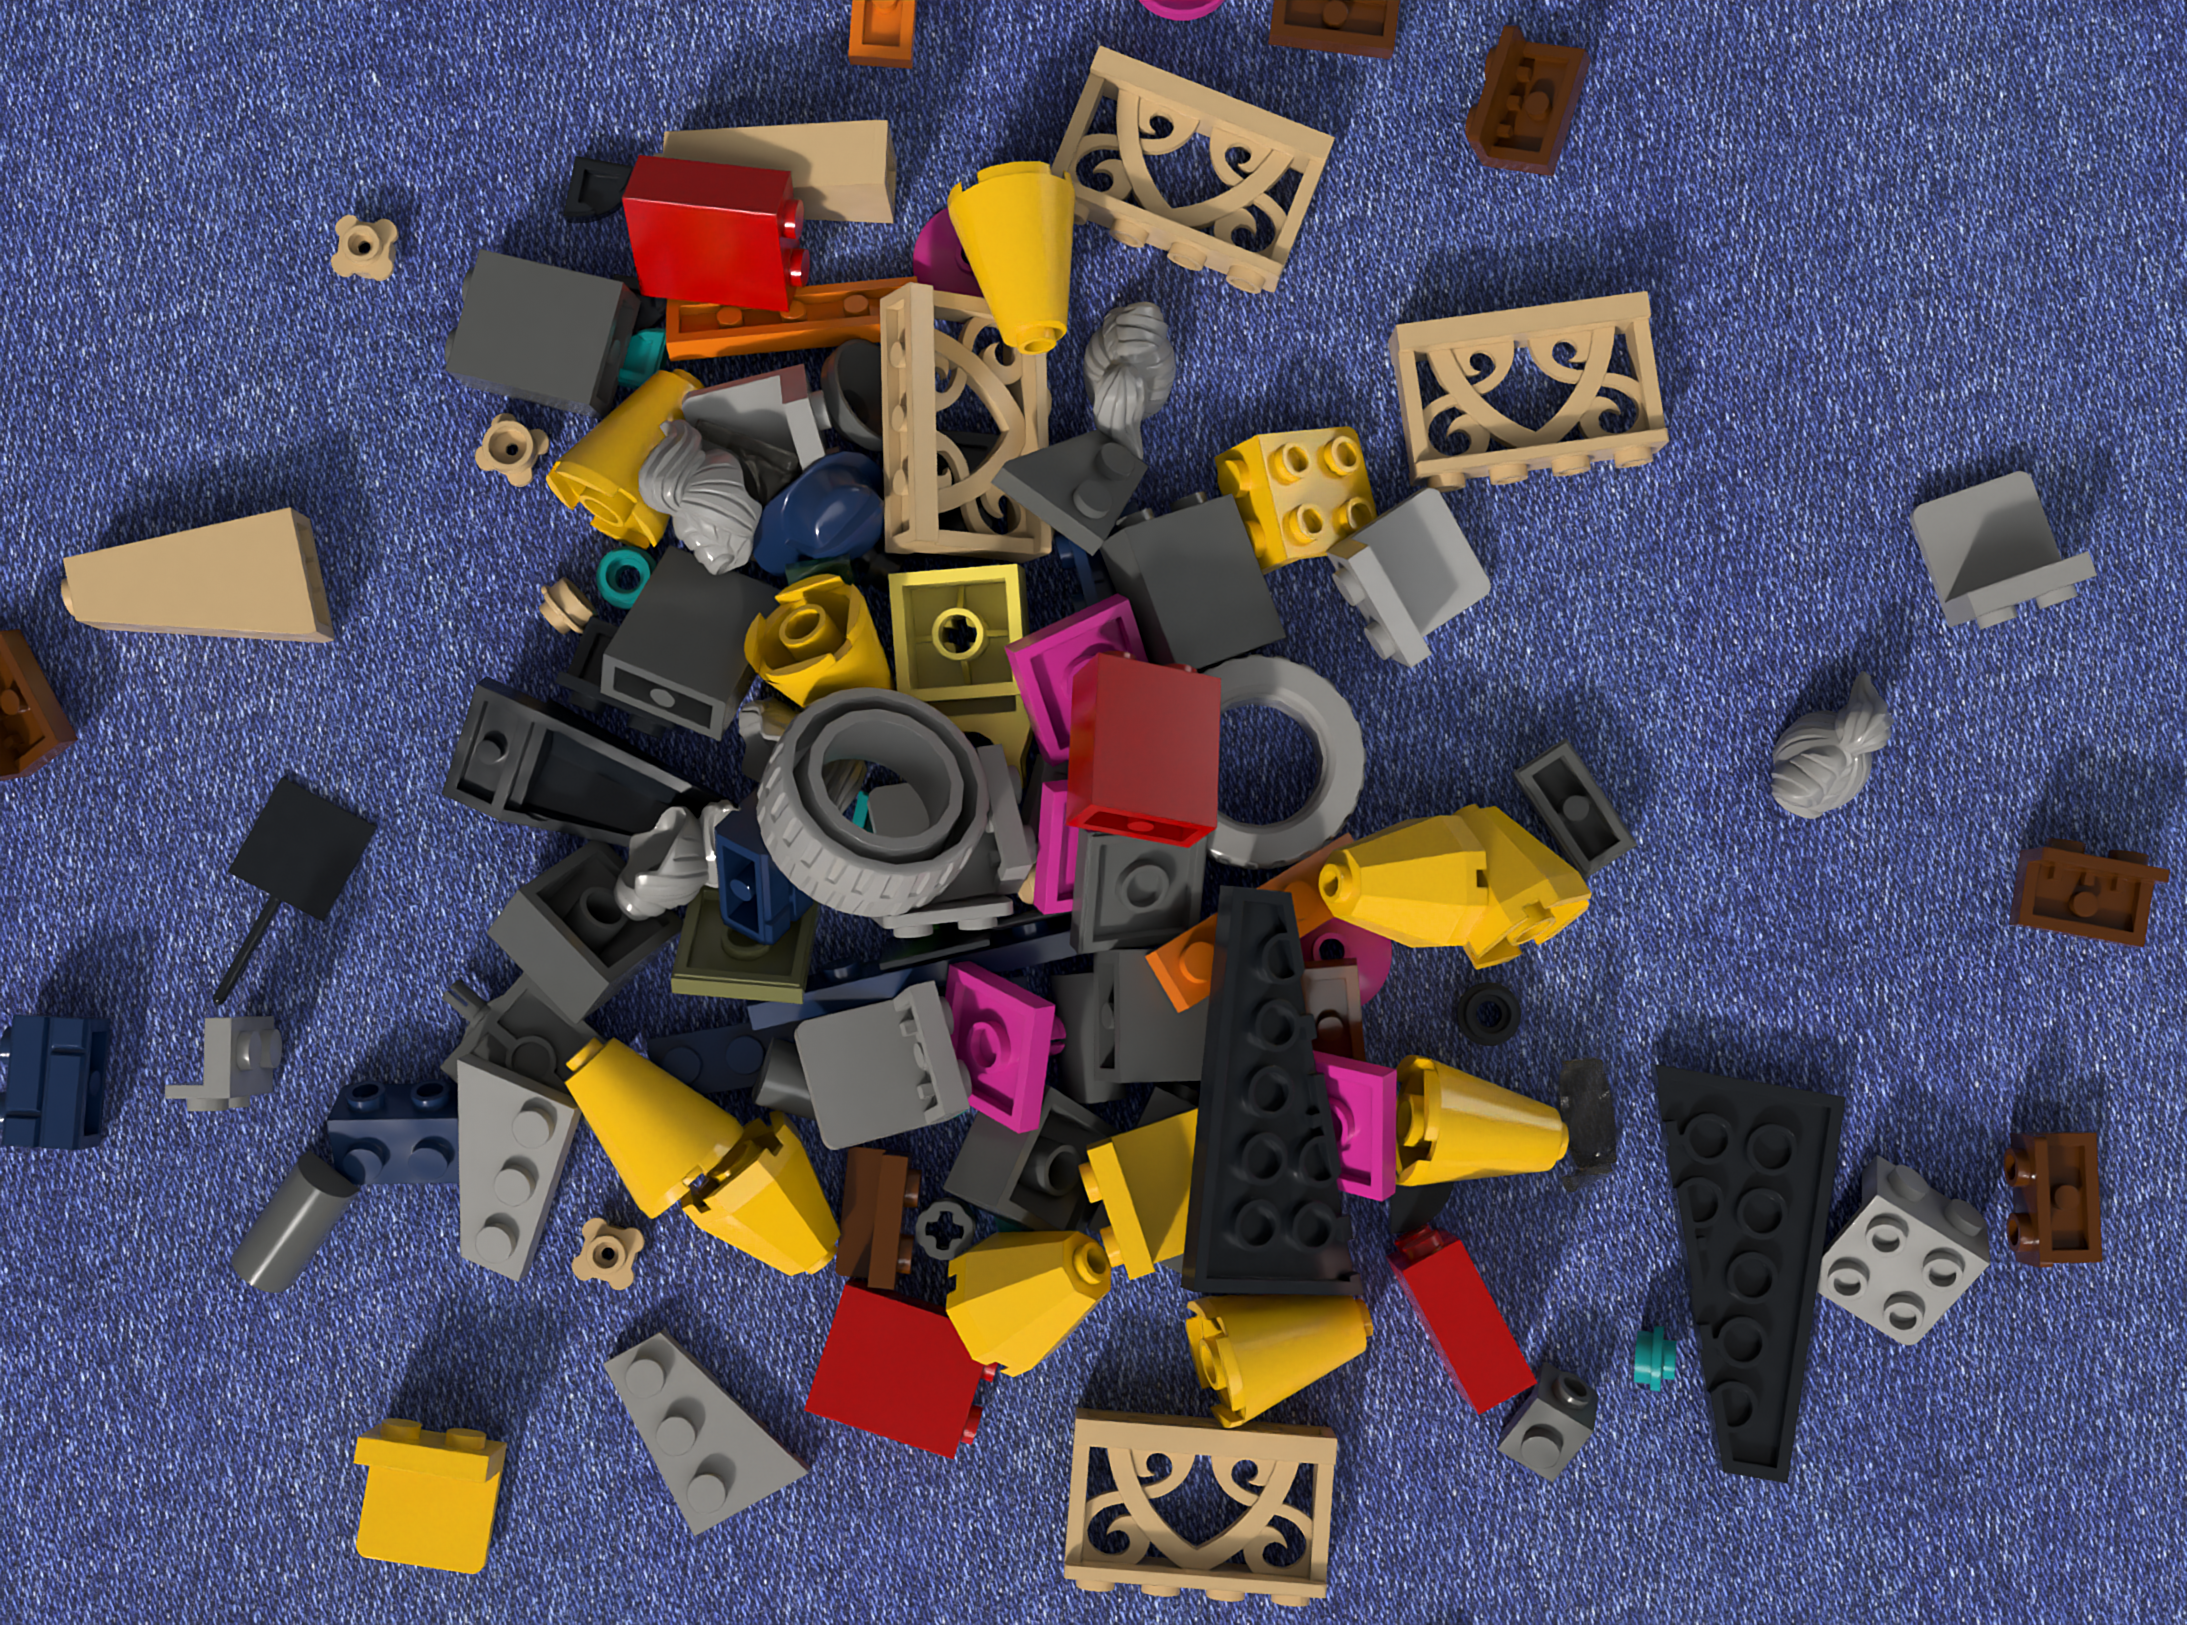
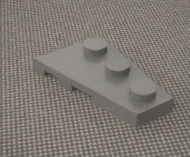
[457,1053,582,1282]
[603,1329,811,1537]

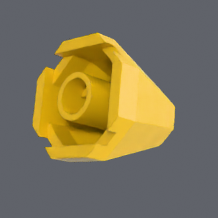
[1451,804,1592,970]
[1319,815,1488,948]
[680,1110,841,1276]
[946,1231,1111,1377]

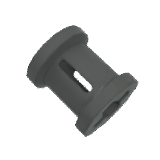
[915,1197,976,1260]

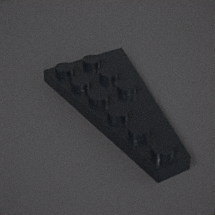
[1180,885,1364,1295]
[1650,1063,1846,1483]

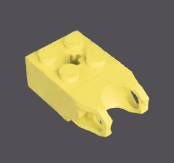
[888,564,1034,788]

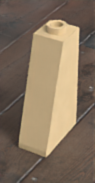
[653,120,897,224]
[61,507,335,643]

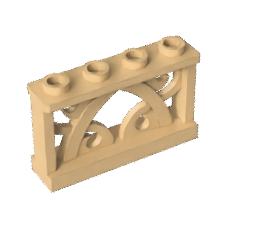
[1051,45,1335,294]
[880,282,1055,563]
[1388,291,1669,493]
[1064,1408,1338,1607]

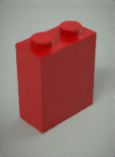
[622,155,810,312]
[1065,651,1221,848]
[1385,1224,1538,1415]
[804,1277,998,1460]

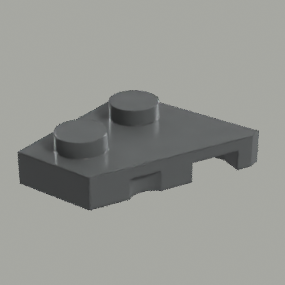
[991,429,1149,556]

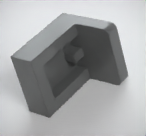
[1497,1362,1599,1483]

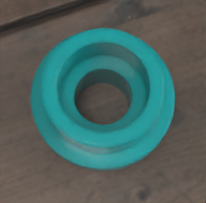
[596,546,657,610]
[1634,1325,1677,1392]

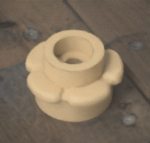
[539,577,598,635]

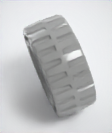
[1199,654,1367,870]
[756,687,990,917]

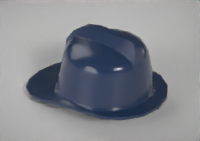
[752,450,885,579]

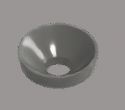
[820,339,883,452]

